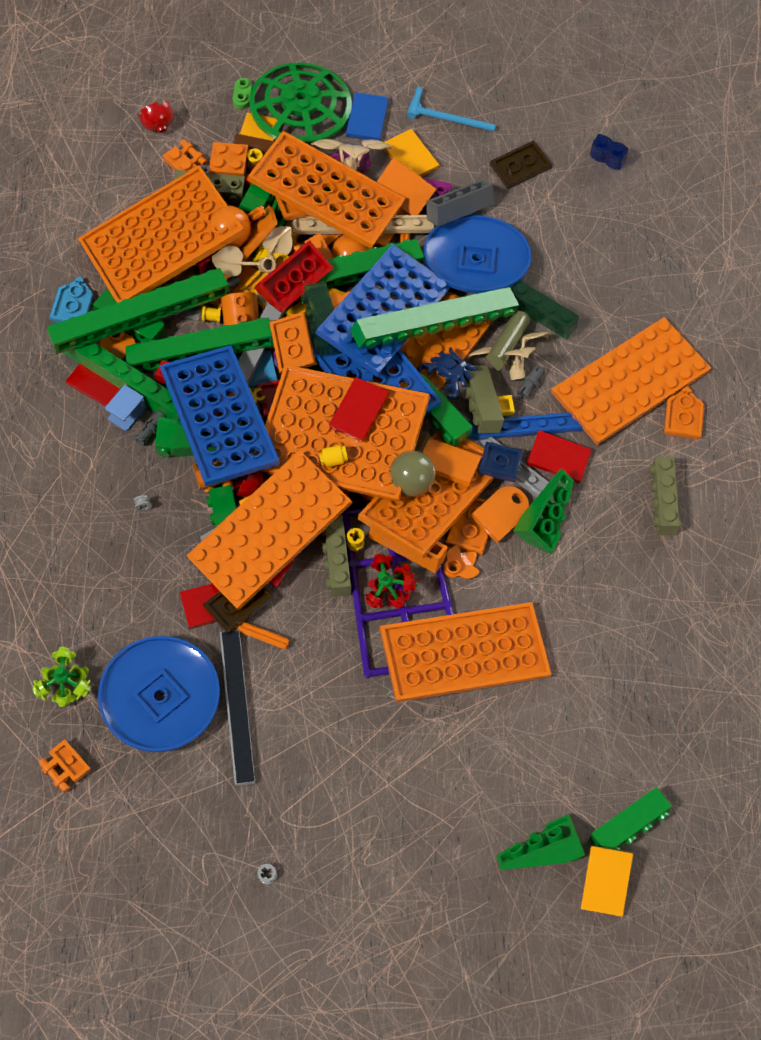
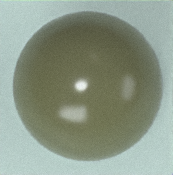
[390,450,436,497]

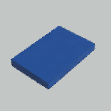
[346,92,388,141]

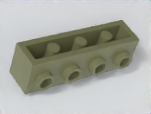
[173,170,246,204]
[464,365,504,433]
[650,457,680,535]
[321,515,351,597]

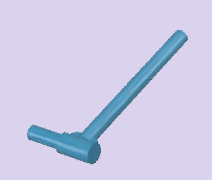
[407,87,496,131]

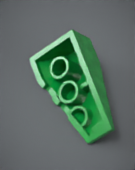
[155,417,234,457]
[513,469,574,554]
[496,814,585,870]

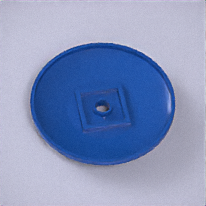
[424,215,531,293]
[98,636,220,752]

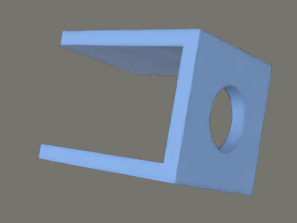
[105,385,146,431]

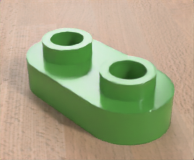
[233,78,252,110]

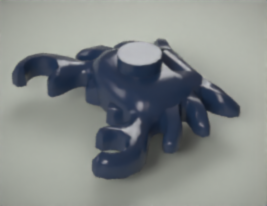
[417,347,477,399]

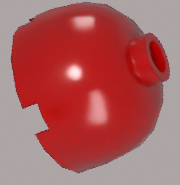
[137,101,173,133]
[234,471,266,497]

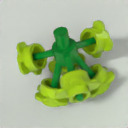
[32,647,91,707]

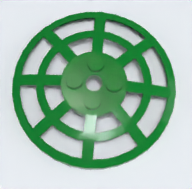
[249,62,352,145]

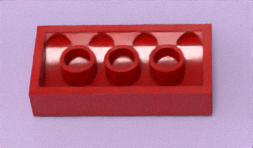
[254,240,333,312]

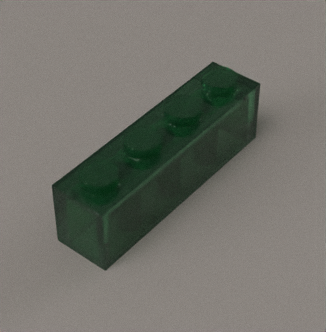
[511,281,579,340]
[301,282,342,356]

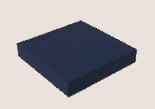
[478,442,523,483]

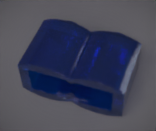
[590,134,629,170]

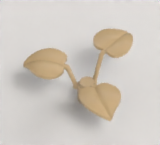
[311,139,391,171]
[212,226,292,305]
[466,332,549,380]

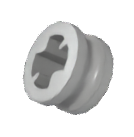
[134,495,152,511]
[257,864,277,884]

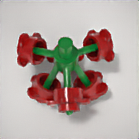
[364,553,418,609]

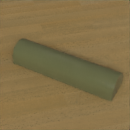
[486,311,530,371]

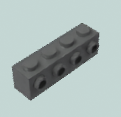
[426,179,493,226]

